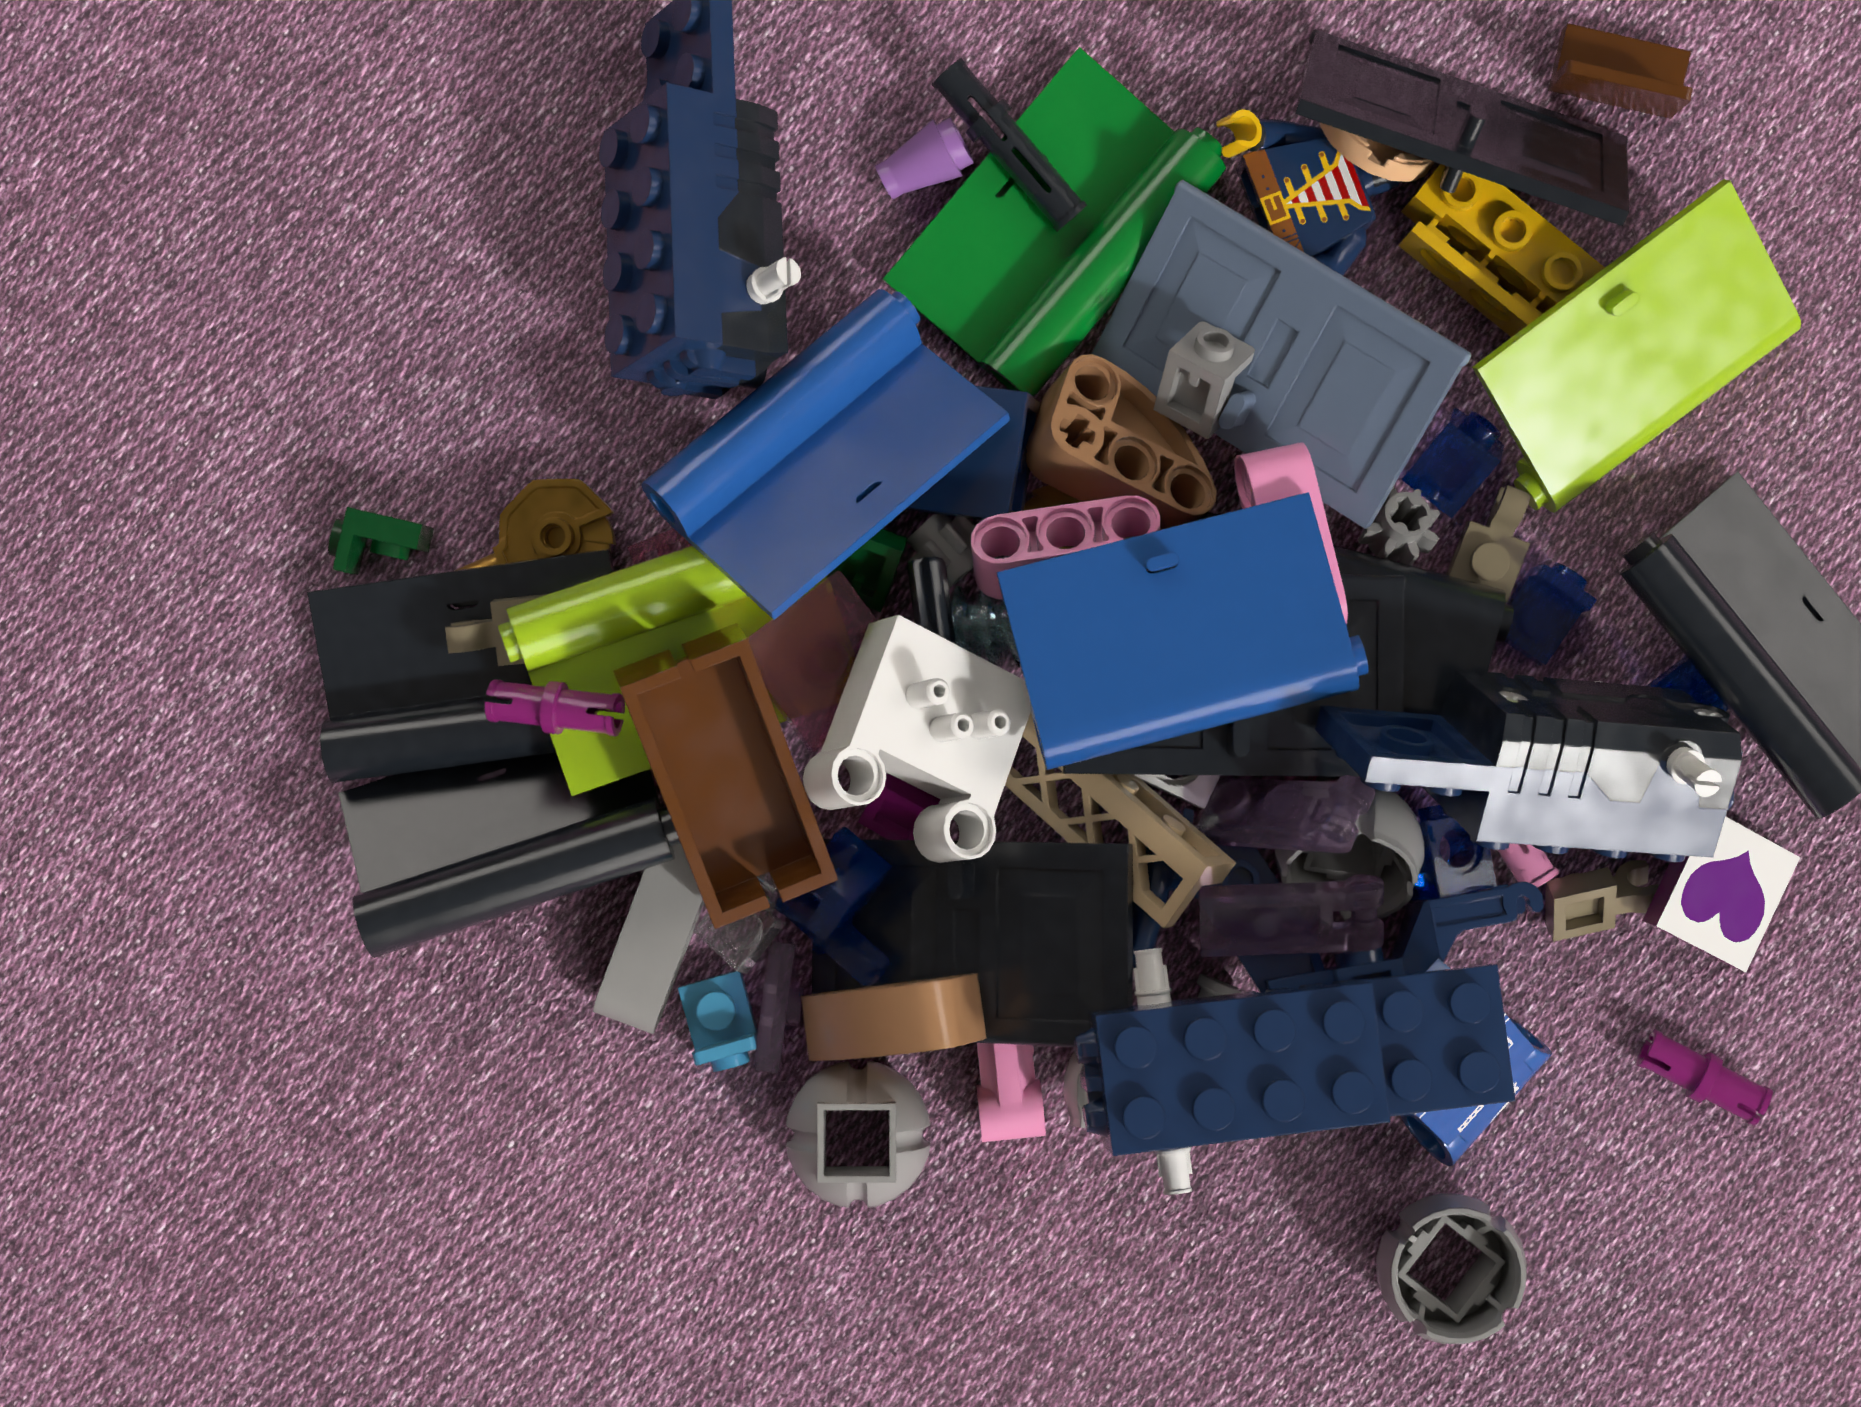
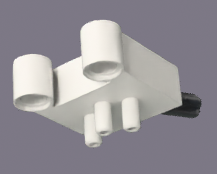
[803,557,1031,863]

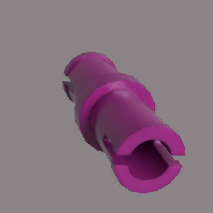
[485,679,625,736]
[1636,1029,1773,1126]

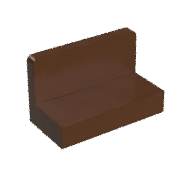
[1548,23,1693,119]

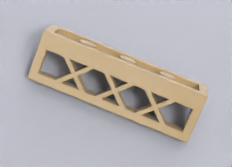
[1005,712,1236,928]

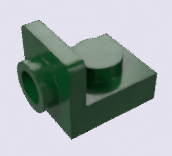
[328,507,434,575]
[827,529,908,612]

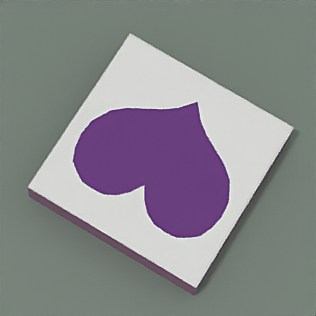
[1642,817,1800,972]

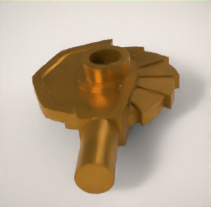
[454,479,616,571]

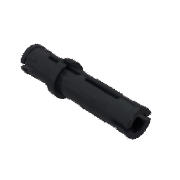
[931,57,1087,232]

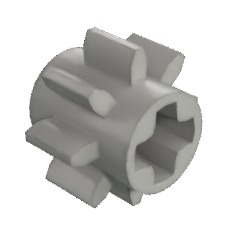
[1358,487,1440,566]
[907,514,976,588]

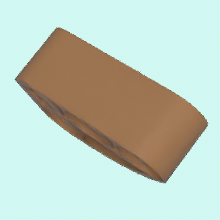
[1026,354,1217,530]
[800,973,987,1061]

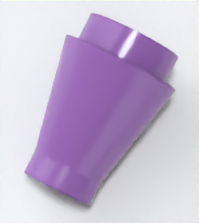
[875,117,974,199]

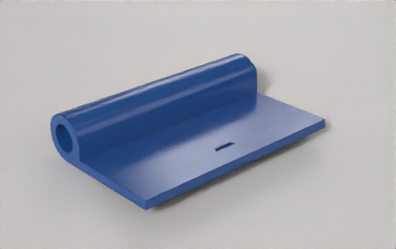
[641,289,1010,620]
[997,492,1368,770]

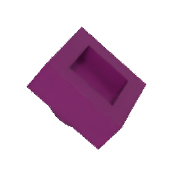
[858,773,940,840]

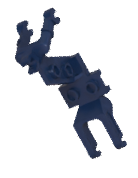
[1133,808,1544,993]

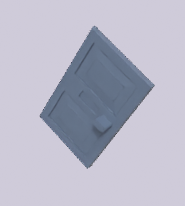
[1092,180,1471,529]

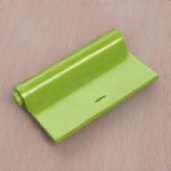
[1472,179,1801,513]
[497,546,855,796]

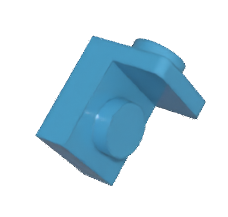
[678,969,761,1072]

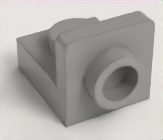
[1153,321,1255,439]

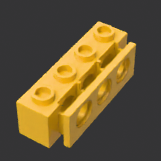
[1398,164,1605,337]

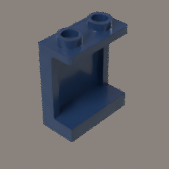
[905,386,1041,520]

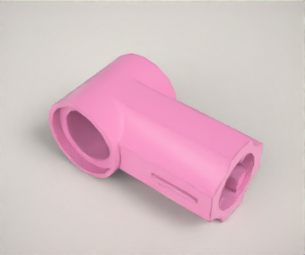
[976,1043,1046,1142]

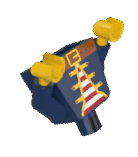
[1216,109,1399,276]

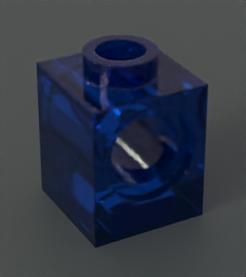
[1410,805,1497,901]

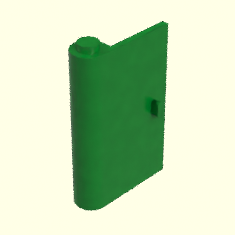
[882,47,1226,397]

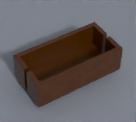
[613,623,838,929]

